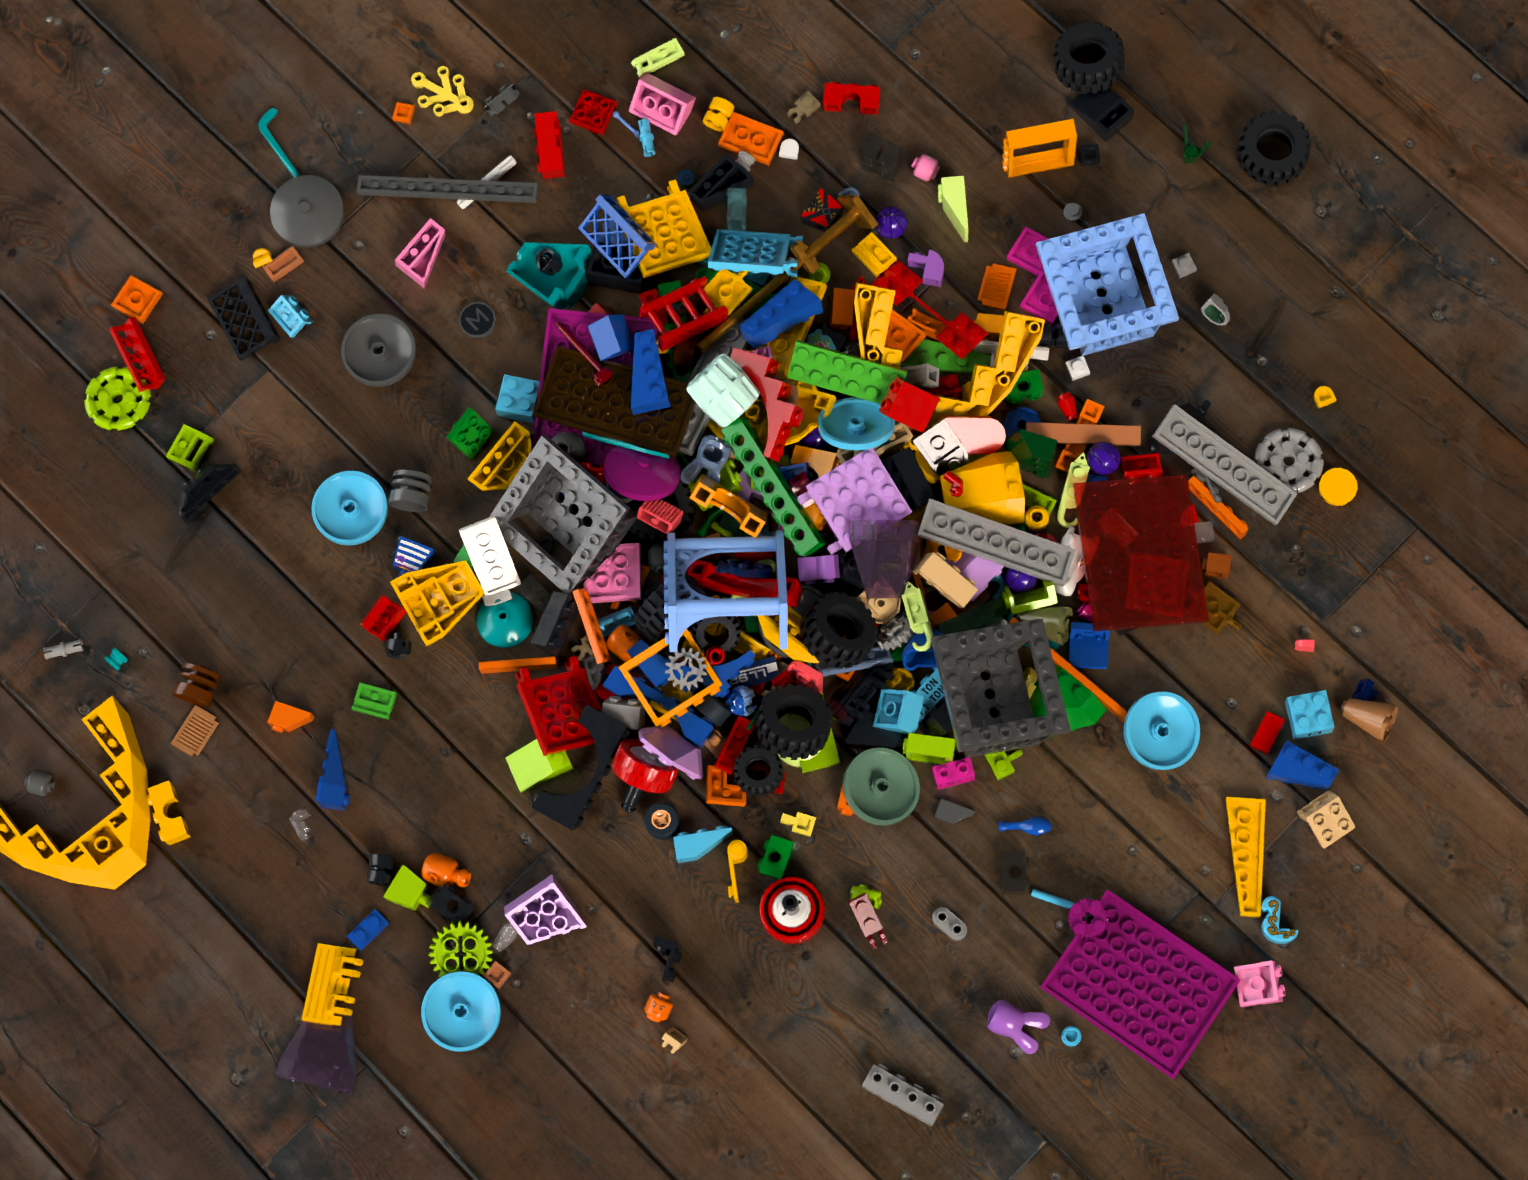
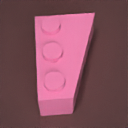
[395,218,445,289]

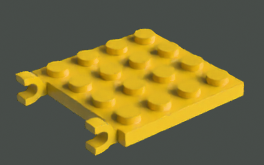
[617,179,711,278]

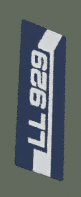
[727,656,779,691]

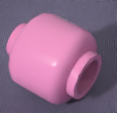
[911,154,940,181]

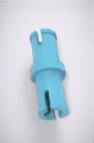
[638,119,655,157]

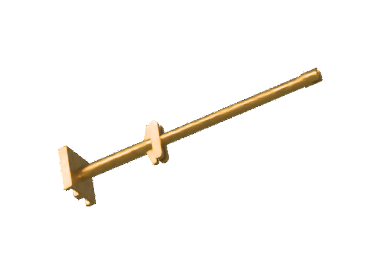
[696,194,878,353]

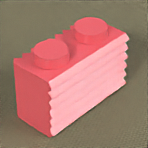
[636,499,684,534]

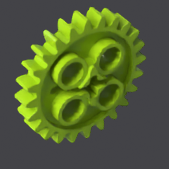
[429,920,493,977]

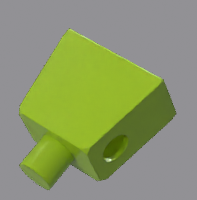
[383,865,431,910]

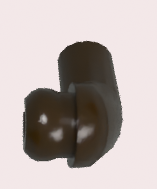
[764,507,778,532]

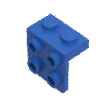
[1069,621,1110,669]

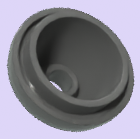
[551,431,586,463]

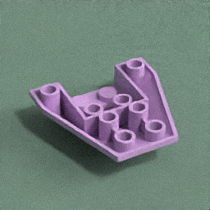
[638,725,704,780]

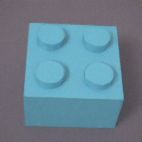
[495,374,540,423]
[1285,690,1335,740]

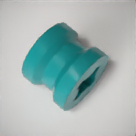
[104,647,128,671]

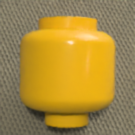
[1024,505,1049,532]

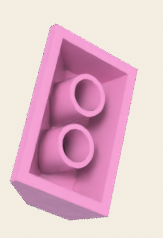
[629,73,696,135]

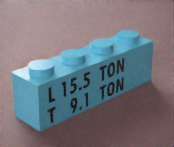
[912,667,944,728]

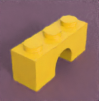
[147,780,191,845]

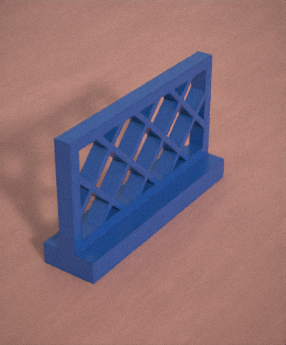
[578,194,657,278]

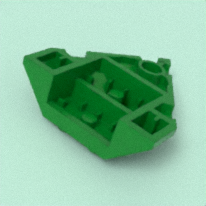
[1031,664,1107,737]

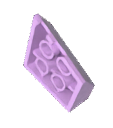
[504,874,587,945]

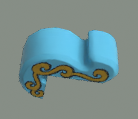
[1261,896,1299,944]

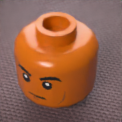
[644,992,673,1023]

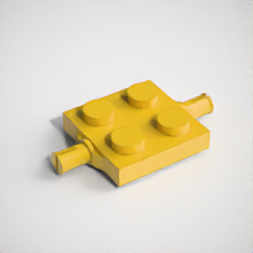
[703,269,753,318]

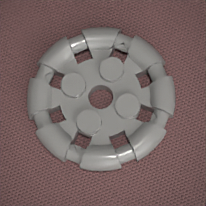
[1254,428,1324,493]

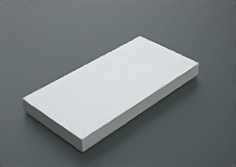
[459,516,521,596]

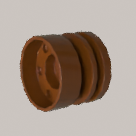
[171,663,221,708]

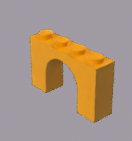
[780,445,841,531]
[690,474,768,538]

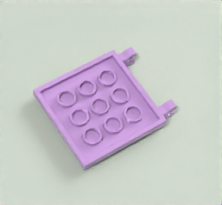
[797,448,912,555]

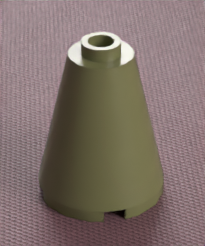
[1017,606,1073,645]

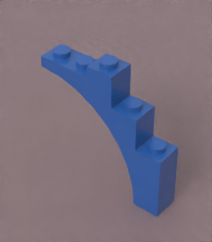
[626,638,756,699]

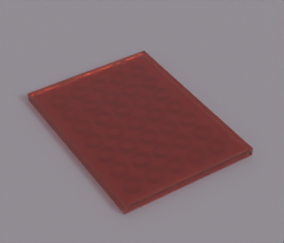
[1073,474,1209,632]

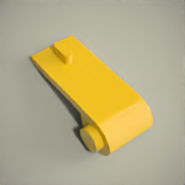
[727,840,748,903]

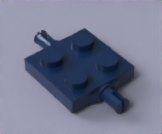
[716,558,773,578]

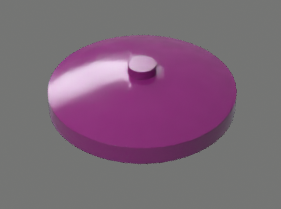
[604,446,681,501]

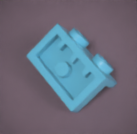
[268,295,313,337]

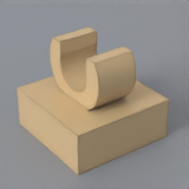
[662,1026,688,1054]

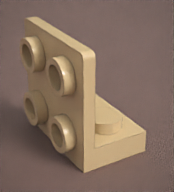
[1297,790,1355,849]

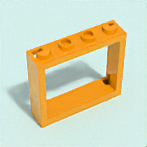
[1002,119,1077,178]
[619,629,722,728]

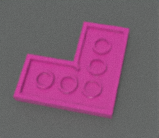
[1007,226,1058,325]

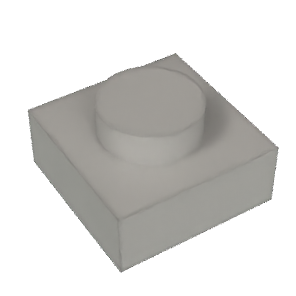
[1171,253,1197,279]

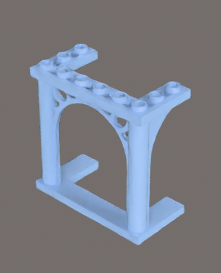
[664,530,788,652]

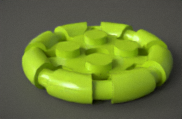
[84,366,151,431]

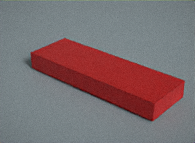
[714,715,756,775]

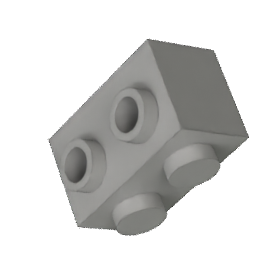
[602,696,645,730]

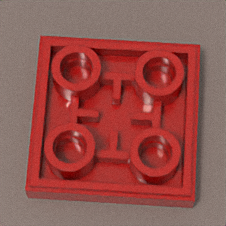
[569,89,617,135]

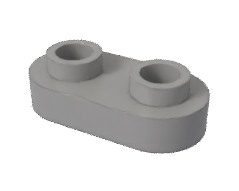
[932,907,967,941]

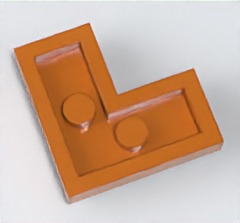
[706,765,746,807]

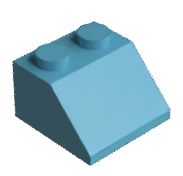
[873,689,924,734]

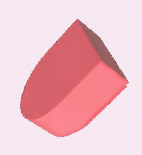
[1295,639,1315,652]

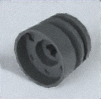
[388,470,433,512]

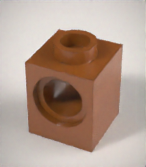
[1202,552,1232,579]

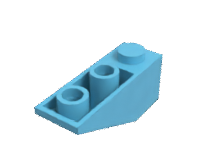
[673,826,733,863]

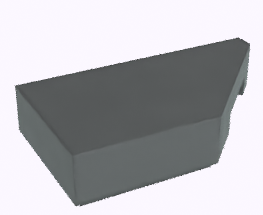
[582,655,607,690]
[934,799,975,825]

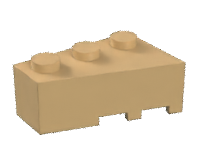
[911,552,978,608]

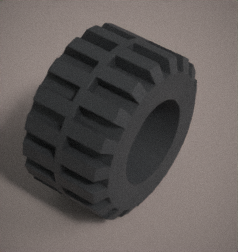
[692,616,741,656]
[734,745,784,798]

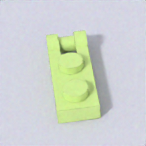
[631,38,685,79]

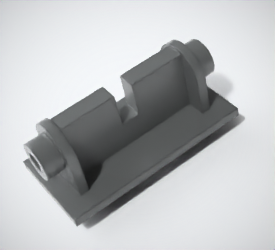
[483,83,520,116]

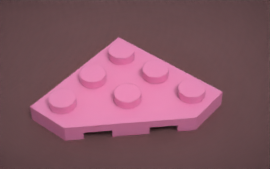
[583,543,642,603]

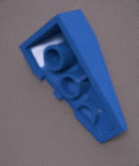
[316,729,350,811]

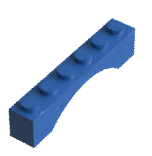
[603,666,715,748]

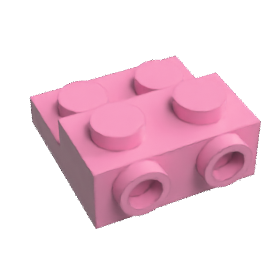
[1234,960,1286,1007]

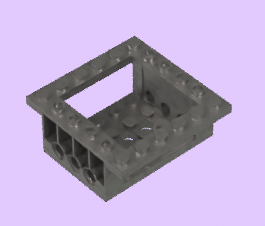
[489,435,637,595]
[931,618,1071,758]

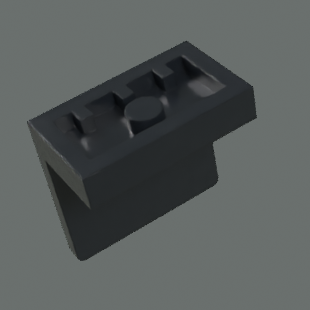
[653,936,683,986]

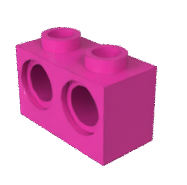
[932,757,975,790]

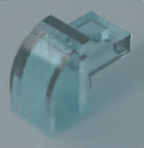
[727,188,747,231]

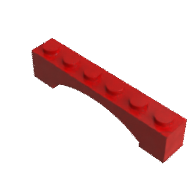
[687,560,803,607]

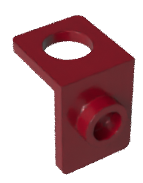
[788,471,814,508]

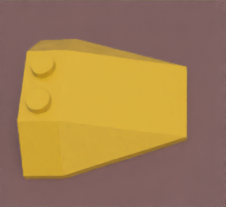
[939,451,1025,525]
[390,561,485,647]

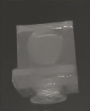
[289,809,311,842]

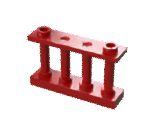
[639,276,728,351]

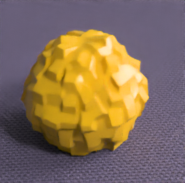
[884,668,915,692]

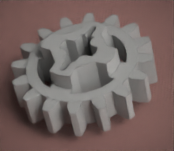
[876,615,914,651]
[665,648,707,691]

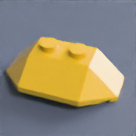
[468,421,532,491]
[758,606,819,663]

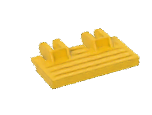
[302,943,363,1026]

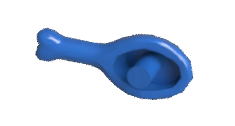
[998,817,1053,836]

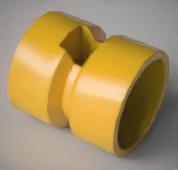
[703,97,735,132]

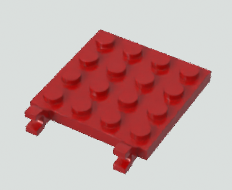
[514,656,602,756]

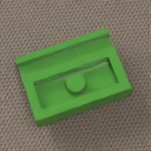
[351,683,397,720]

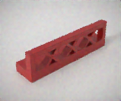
[109,317,166,392]

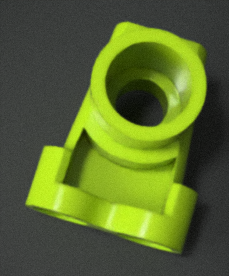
[850,885,882,909]

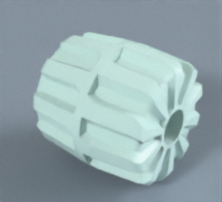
[686,353,760,428]

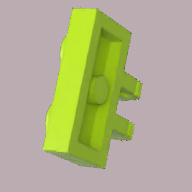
[984,750,1023,781]

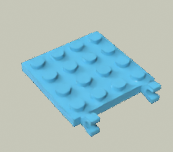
[708,229,803,277]

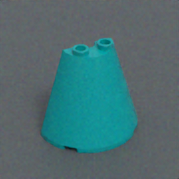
[507,242,592,310]

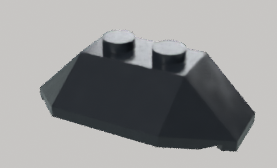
[179,464,241,522]

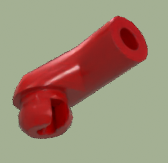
[944,471,963,497]

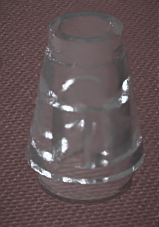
[492,922,519,952]

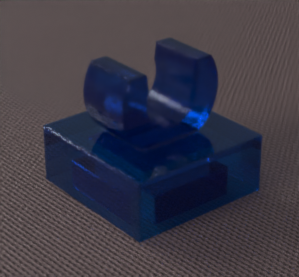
[1352,679,1379,700]

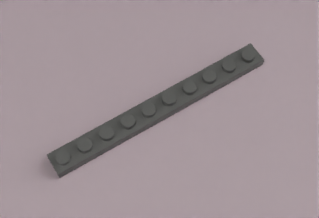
[356,175,539,203]

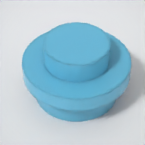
[1061,1026,1081,1047]

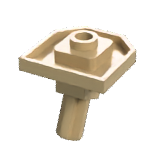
[856,576,901,624]

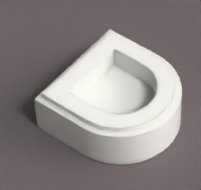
[779,139,799,160]

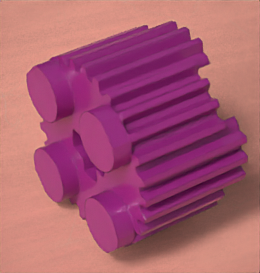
[1068,898,1108,940]

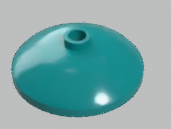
[476,592,534,648]

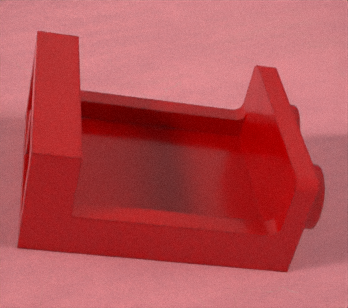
[879,377,940,433]

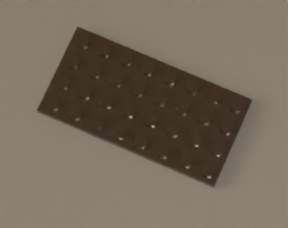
[532,346,696,459]

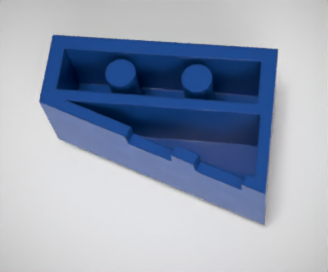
[1266,741,1339,791]

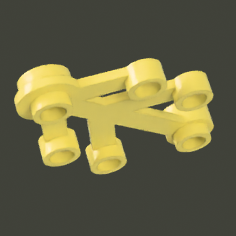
[411,66,474,116]

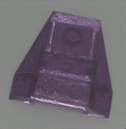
[849,520,922,598]
[275,1013,356,1095]

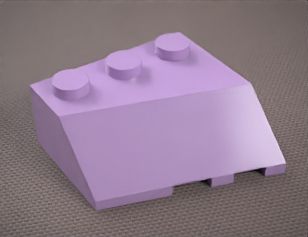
[937,552,1004,602]

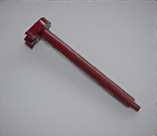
[555,322,612,386]

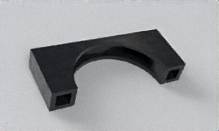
[531,704,630,830]

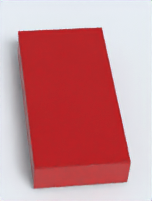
[1250,711,1285,755]

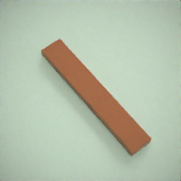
[1026,422,1141,446]

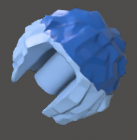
[726,685,757,716]

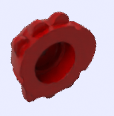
[1077,583,1098,603]

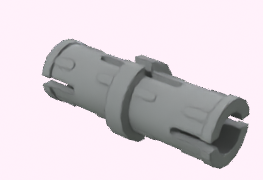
[43,639,84,660]

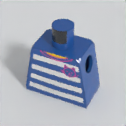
[393,536,436,577]

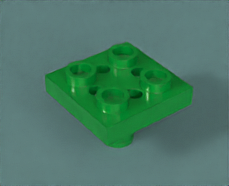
[446,407,494,460]

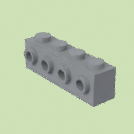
[862,1064,944,1127]

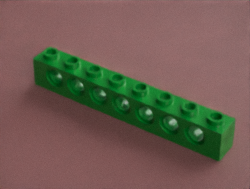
[721,417,826,557]

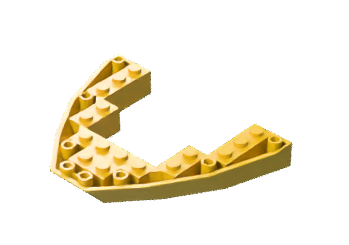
[854,282,1045,452]
[0,696,151,890]

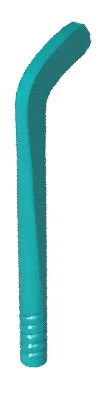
[258,108,301,178]
[583,432,670,458]

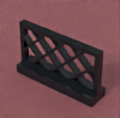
[207,274,281,361]

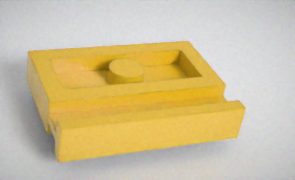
[852,232,897,277]

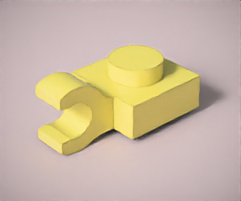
[780,812,816,837]

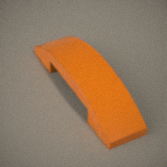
[1055,399,1105,473]

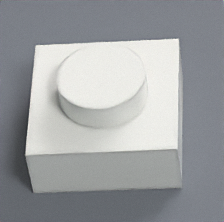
[1065,356,1090,381]

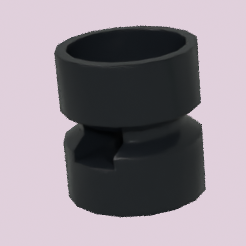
[1040,323,1067,348]
[366,854,395,886]

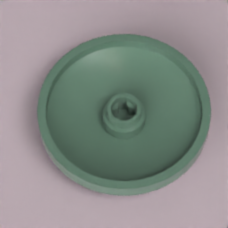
[843,748,920,826]

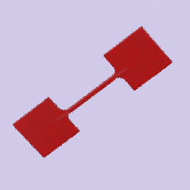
[871,259,988,360]

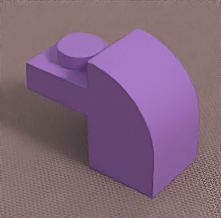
[908,250,944,287]

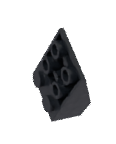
[1068,89,1134,142]

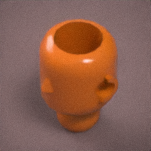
[606,625,642,662]
[421,853,471,887]

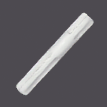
[457,156,516,209]

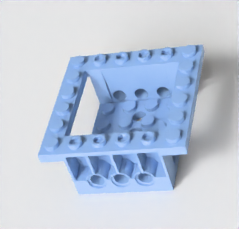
[1035,213,1179,356]

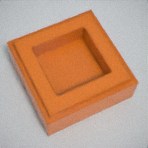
[392,102,415,124]

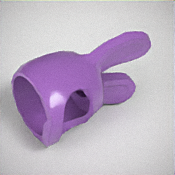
[987,1000,1050,1054]

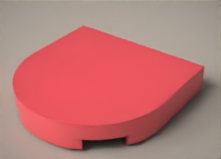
[787,661,823,694]

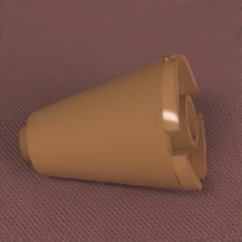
[1340,698,1398,742]

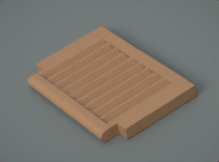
[170,705,219,757]

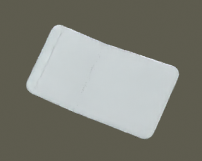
[482,589,512,606]

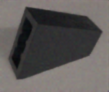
[845,709,906,751]

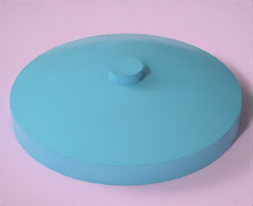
[818,397,895,450]
[312,471,388,545]
[1123,692,1200,770]
[421,972,501,1052]

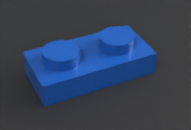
[347,909,390,951]

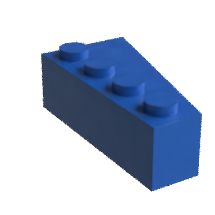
[740,279,823,349]
[631,329,671,415]

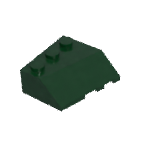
[1002,429,1058,479]

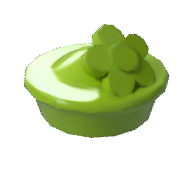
[808,263,831,284]

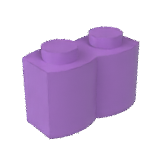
[797,555,840,585]

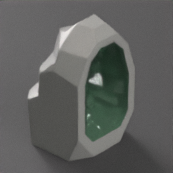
[1200,293,1230,325]

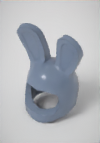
[680,435,732,484]

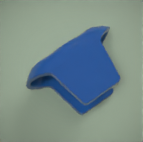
[902,629,942,671]

